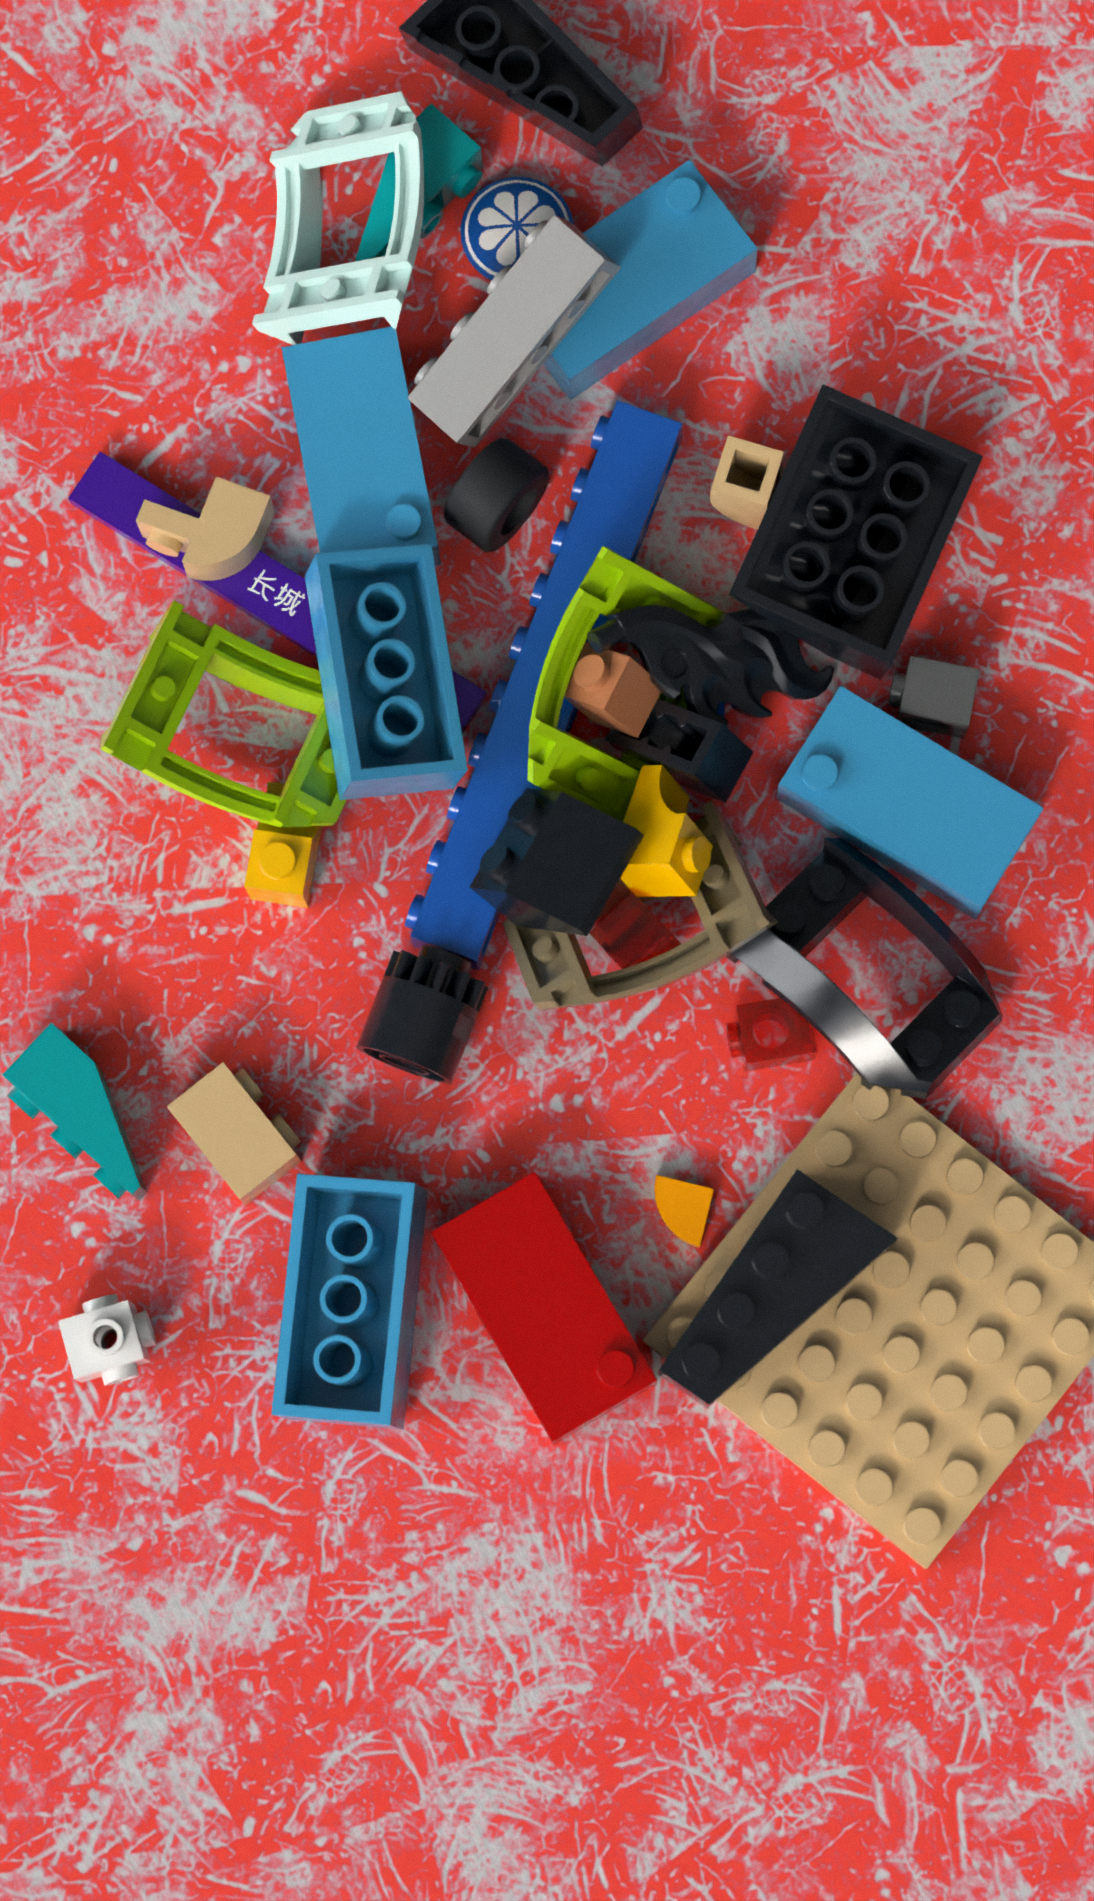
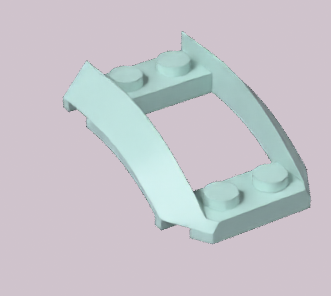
[252,91,424,345]

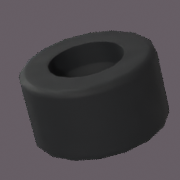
[443,438,549,552]

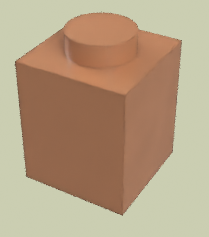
[564,642,661,738]

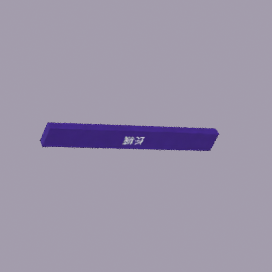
[68,452,487,734]

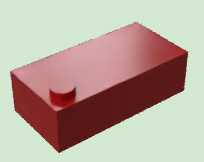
[431,1171,657,1445]

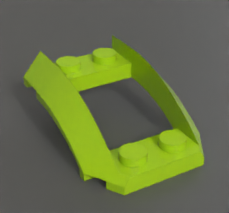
[527,546,725,822]
[100,600,346,827]

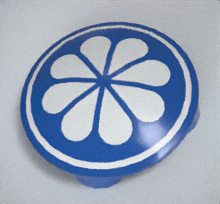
[460,177,574,281]

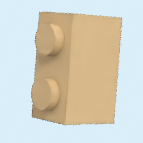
[166,1062,301,1206]

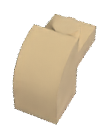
[710,435,785,530]
[136,477,275,581]

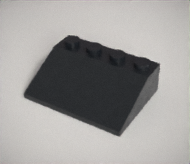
[729,384,983,680]

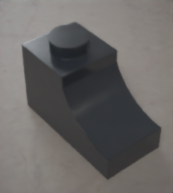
[605,699,753,803]

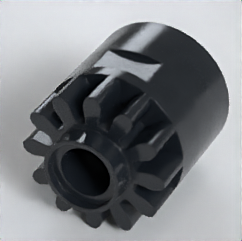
[356,945,488,1084]

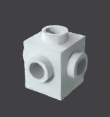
[58,1294,156,1386]

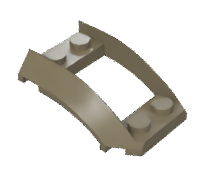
[503,801,778,1011]

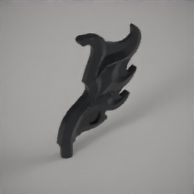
[587,605,834,727]

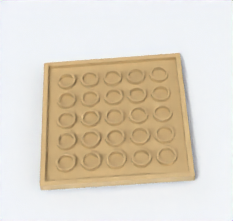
[642,1073,1094,1569]

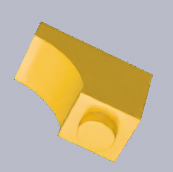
[620,765,713,897]
[244,782,322,908]

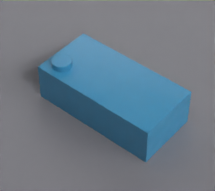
[543,159,758,401]
[281,326,441,566]
[305,543,468,800]
[776,686,1044,920]
[271,1174,428,1430]

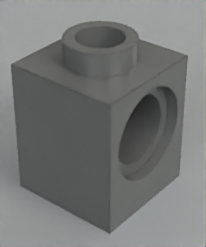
[888,656,980,739]

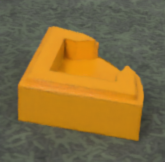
[654,1175,714,1249]

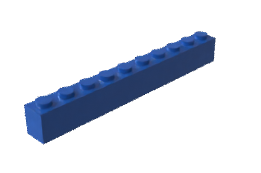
[405,400,683,971]

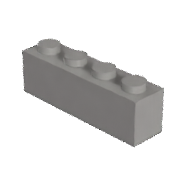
[407,215,621,448]

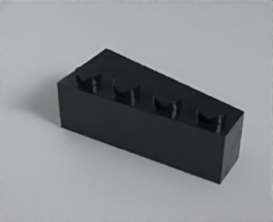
[399,0,643,167]
[658,1169,898,1409]

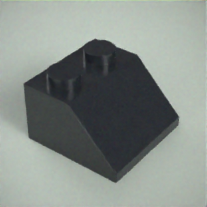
[470,788,644,936]

